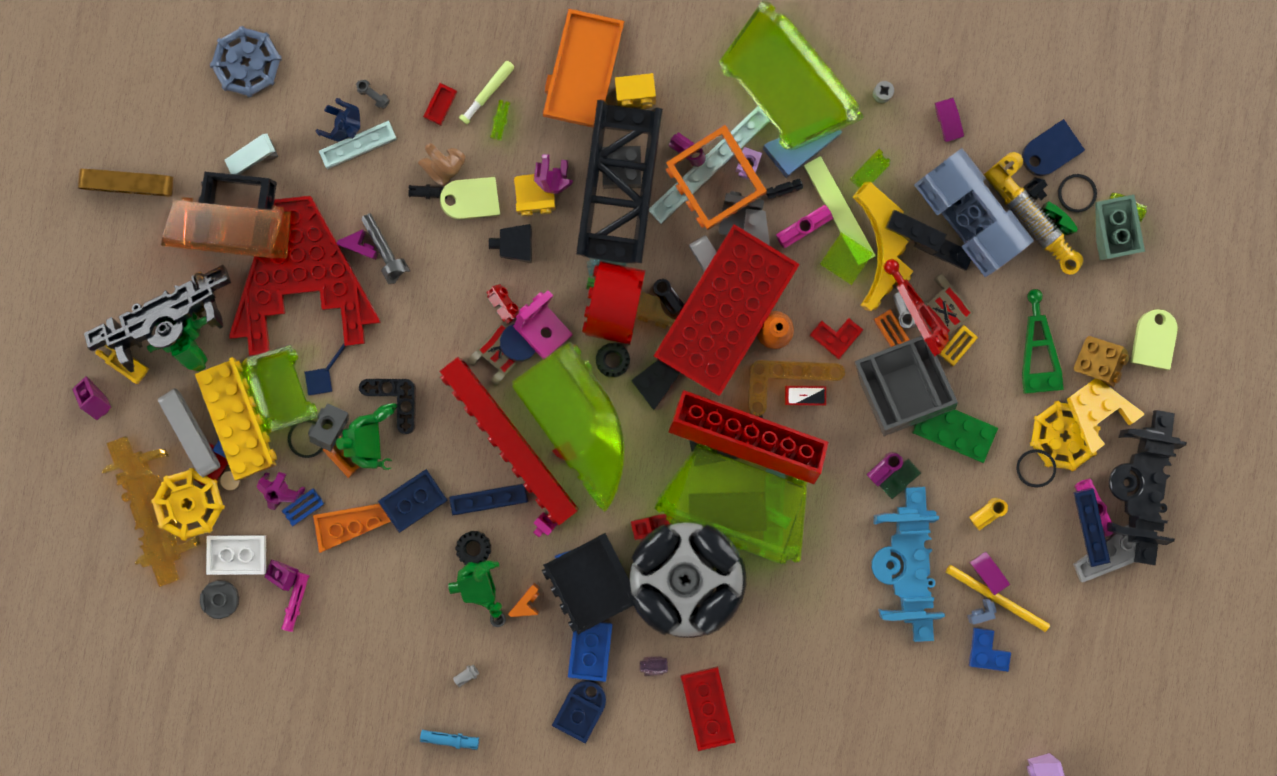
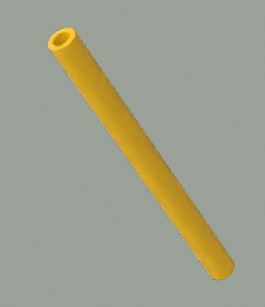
[946,564,1050,632]

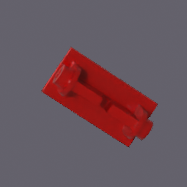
[486,284,519,324]

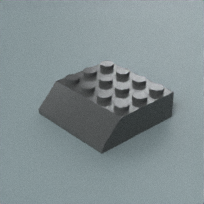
[854,336,958,436]

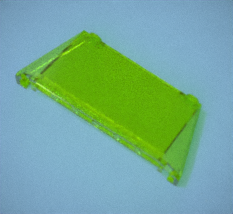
[719,1,864,150]
[654,443,807,564]

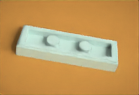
[225,134,275,175]

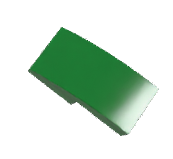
[1040,201,1078,235]

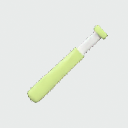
[459,61,514,125]

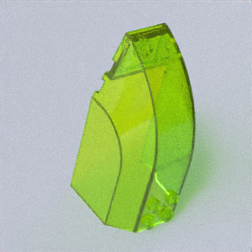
[512,342,624,512]

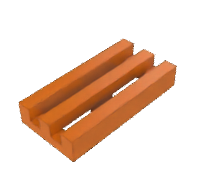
[873,309,910,347]

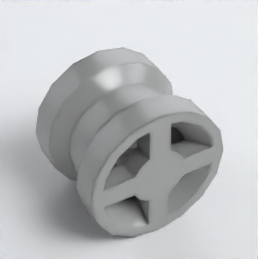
[873,81,894,103]

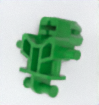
[147,312,208,372]

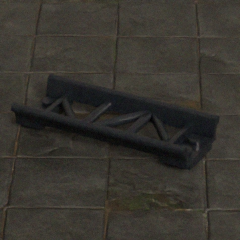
[576,100,663,264]

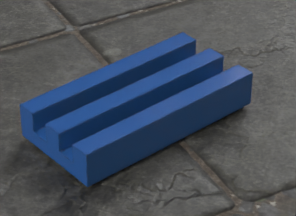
[282,488,325,526]

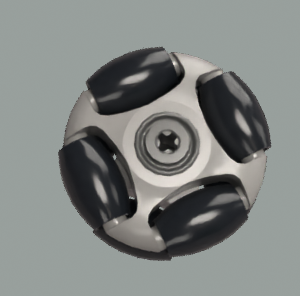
[630,521,746,638]

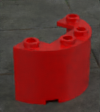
[582,261,646,345]

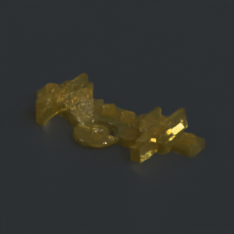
[101,436,200,587]

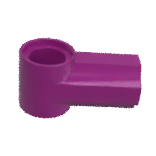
[668,132,706,167]
[866,452,903,487]

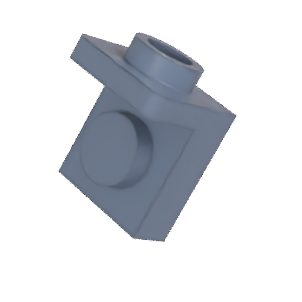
[967,598,996,625]

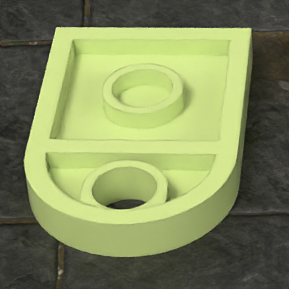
[440,177,500,219]
[1130,309,1178,370]

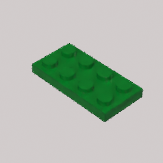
[912,410,998,463]

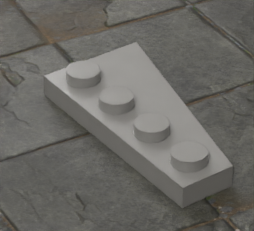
[1073,524,1136,583]

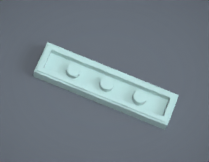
[319,121,397,169]

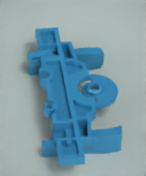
[872,487,945,642]

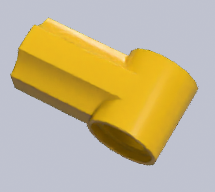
[969,498,1008,531]

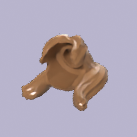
[418,143,465,186]

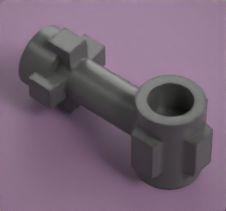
[356,79,390,109]

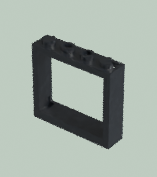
[193,171,277,258]

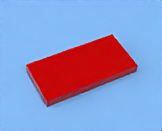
[681,666,736,751]

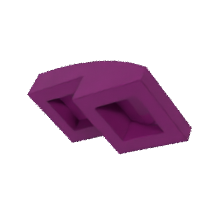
[934,97,964,142]
[969,552,1010,595]

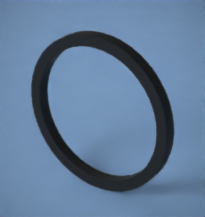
[1058,174,1097,212]
[288,420,324,458]
[1016,449,1056,488]

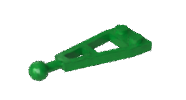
[1022,289,1064,394]

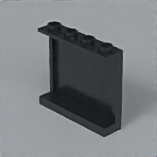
[542,533,634,635]

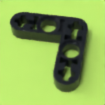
[359,379,416,434]

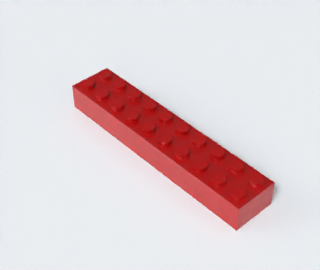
[440,357,579,525]

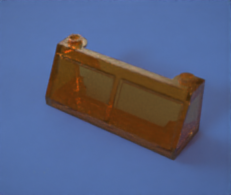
[161,197,291,258]

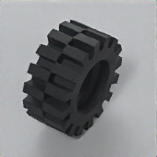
[595,343,630,377]
[455,531,491,565]

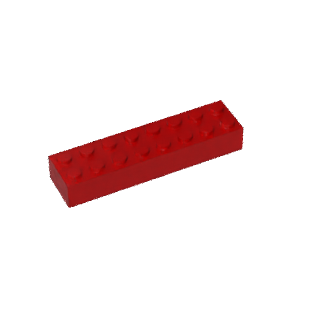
[668,390,829,484]

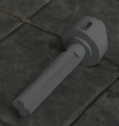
[361,213,411,284]

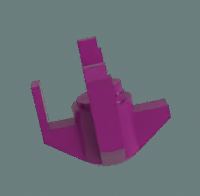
[534,154,573,194]
[256,472,305,510]

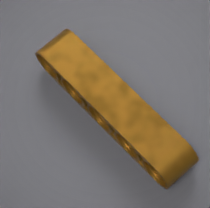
[78,168,174,197]

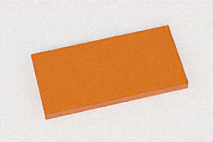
[543,9,624,128]

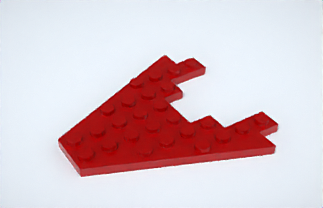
[229,196,381,356]

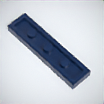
[449,484,528,516]
[1073,488,1111,567]

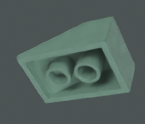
[1095,195,1145,260]

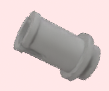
[453,665,479,688]

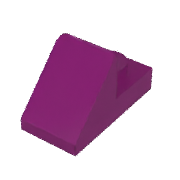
[337,230,378,260]
[265,559,299,591]

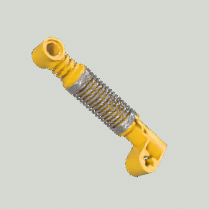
[983,152,1084,275]

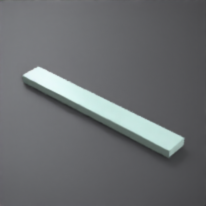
[649,106,772,224]

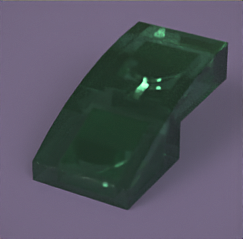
[879,458,921,499]

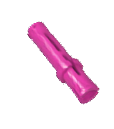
[281,572,309,632]

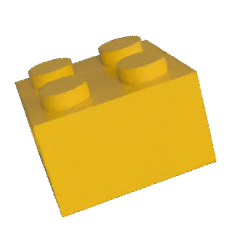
[615,73,656,109]

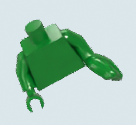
[336,403,397,471]
[448,561,502,618]

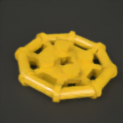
[1029,401,1101,472]
[151,468,225,541]

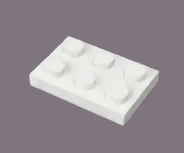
[206,535,266,575]

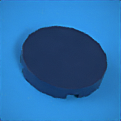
[500,324,536,362]

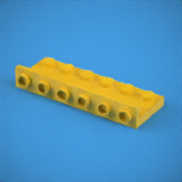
[195,357,277,481]

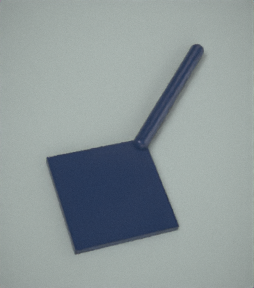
[305,343,346,396]

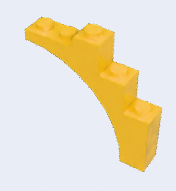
[853,182,913,311]

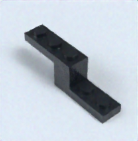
[885,210,971,271]

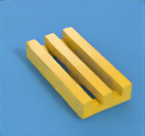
[938,325,978,367]

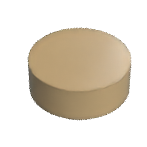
[220,471,241,490]

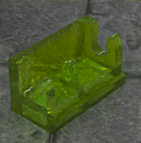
[850,149,890,188]

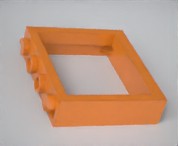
[665,125,767,230]

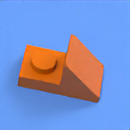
[508,583,540,617]

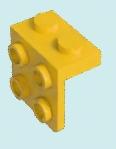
[514,174,556,217]

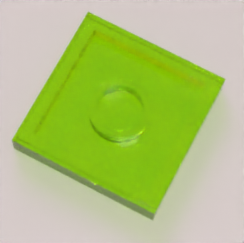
[820,232,873,285]

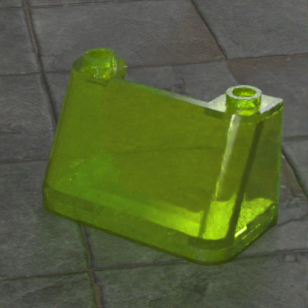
[241,345,317,435]

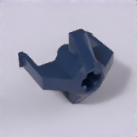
[316,98,360,142]

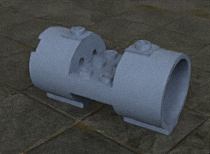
[914,148,1034,277]

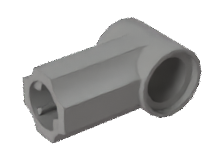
[893,292,917,328]

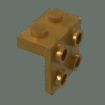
[1074,336,1129,388]

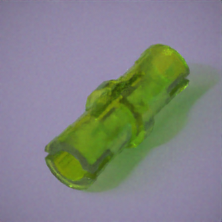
[490,100,511,140]

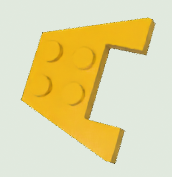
[1067,378,1145,455]

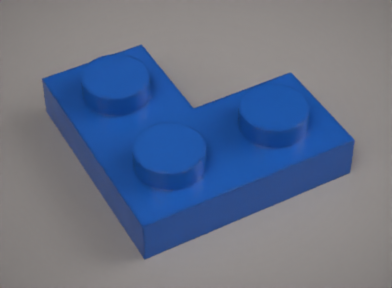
[969,627,1011,672]

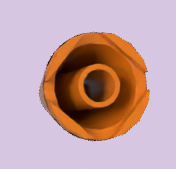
[757,311,794,349]

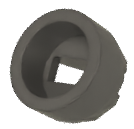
[490,612,506,627]

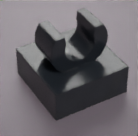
[1023,177,1048,201]

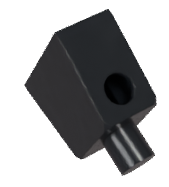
[489,224,532,263]

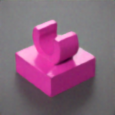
[533,512,557,537]

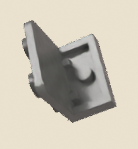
[718,191,764,236]

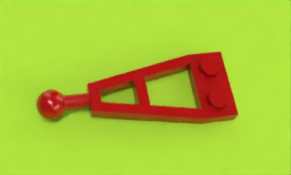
[884,259,949,356]

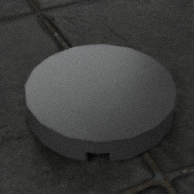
[200,580,239,619]

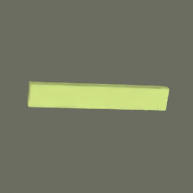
[803,156,876,266]

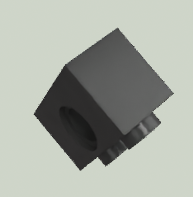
[308,403,349,452]

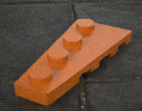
[313,504,391,553]

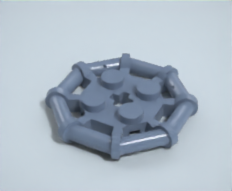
[210,26,282,97]

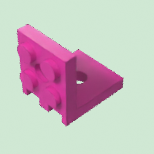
[513,290,573,360]

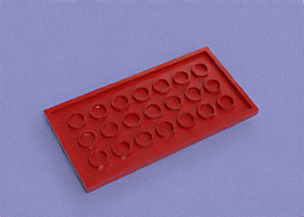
[653,224,800,397]

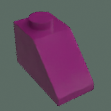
[72,376,111,420]

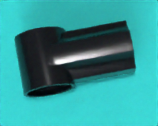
[653,279,685,315]

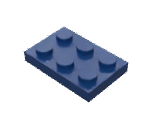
[568,622,613,682]

